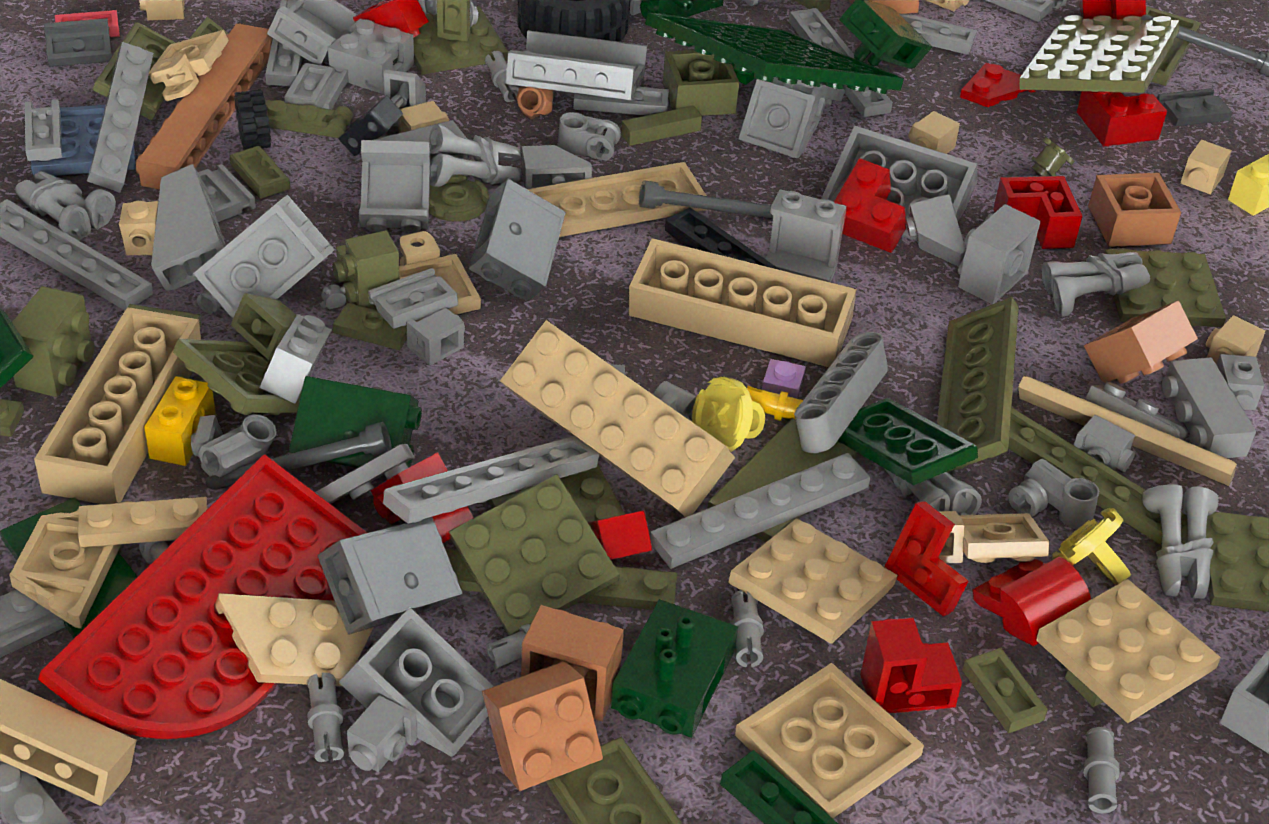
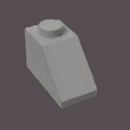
[383,69,426,127]
[522,145,592,189]
[906,194,966,267]

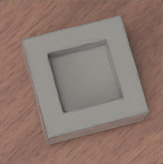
[191,415,223,461]

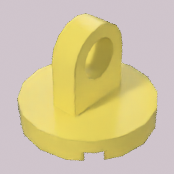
[692,377,765,452]
[1052,508,1131,585]

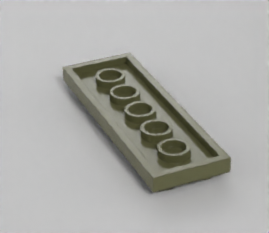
[937,297,1019,472]

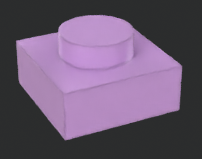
[762,359,806,398]

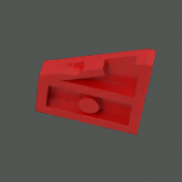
[960,63,1036,107]

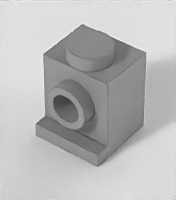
[406,307,465,366]
[1074,415,1135,472]
[347,695,417,772]

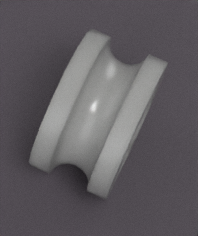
[1008,479,1048,517]

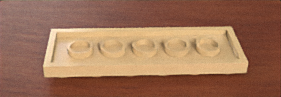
[527,162,707,237]

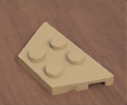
[10,501,132,628]
[215,594,374,686]

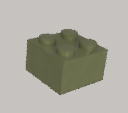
[663,50,739,116]
[12,286,95,397]

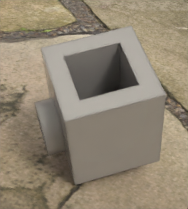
[1216,354,1264,410]

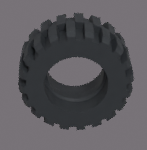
[517,0,631,42]

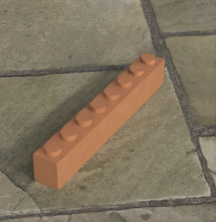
[136,23,272,189]

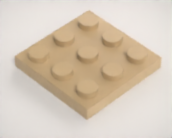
[728,518,897,644]
[1036,579,1221,723]
[735,663,924,818]

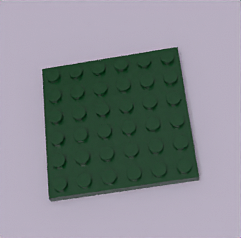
[645,12,904,94]

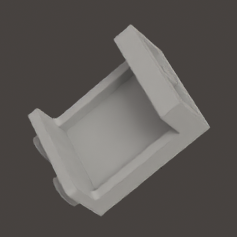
[267,0,357,65]
[359,140,431,233]
[765,189,847,283]

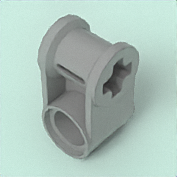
[557,112,621,161]

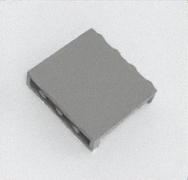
[506,30,648,100]

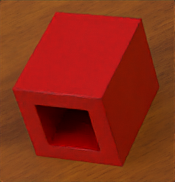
[588,510,653,560]

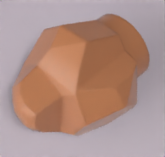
[517,86,553,119]

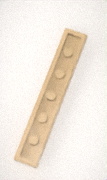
[1018,376,1237,486]

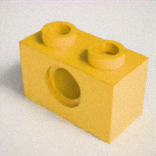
[144,376,216,466]

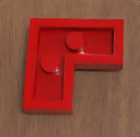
[884,501,969,616]

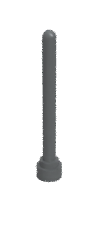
[1141,15,1269,76]
[639,180,773,219]
[206,422,392,489]

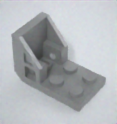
[738,77,845,158]
[193,195,335,319]

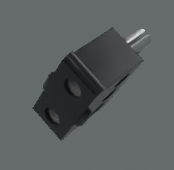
[338,95,403,156]

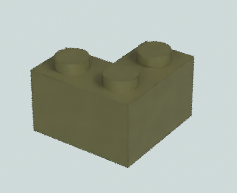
[332,230,400,310]

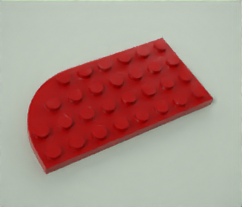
[38,454,367,739]

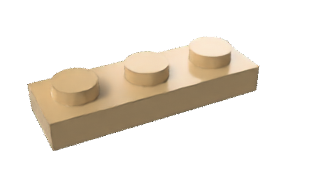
[78,497,208,547]

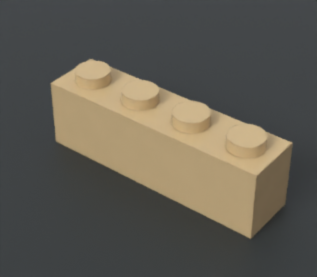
[0,679,137,806]

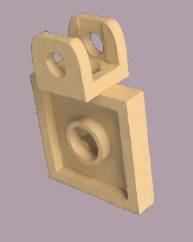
[149,30,229,101]
[399,231,481,322]
[939,511,1049,563]

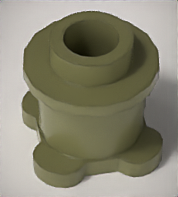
[1031,137,1075,177]

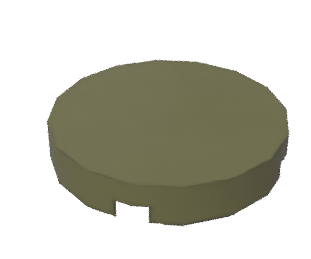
[429,175,489,222]

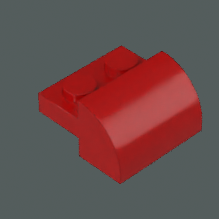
[972,556,1091,646]

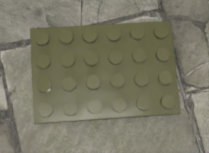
[1019,15,1179,93]

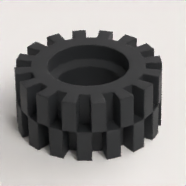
[234,89,271,150]

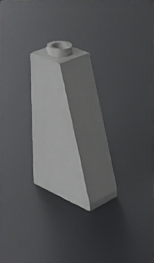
[151,164,226,291]

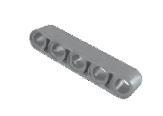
[794,332,888,453]

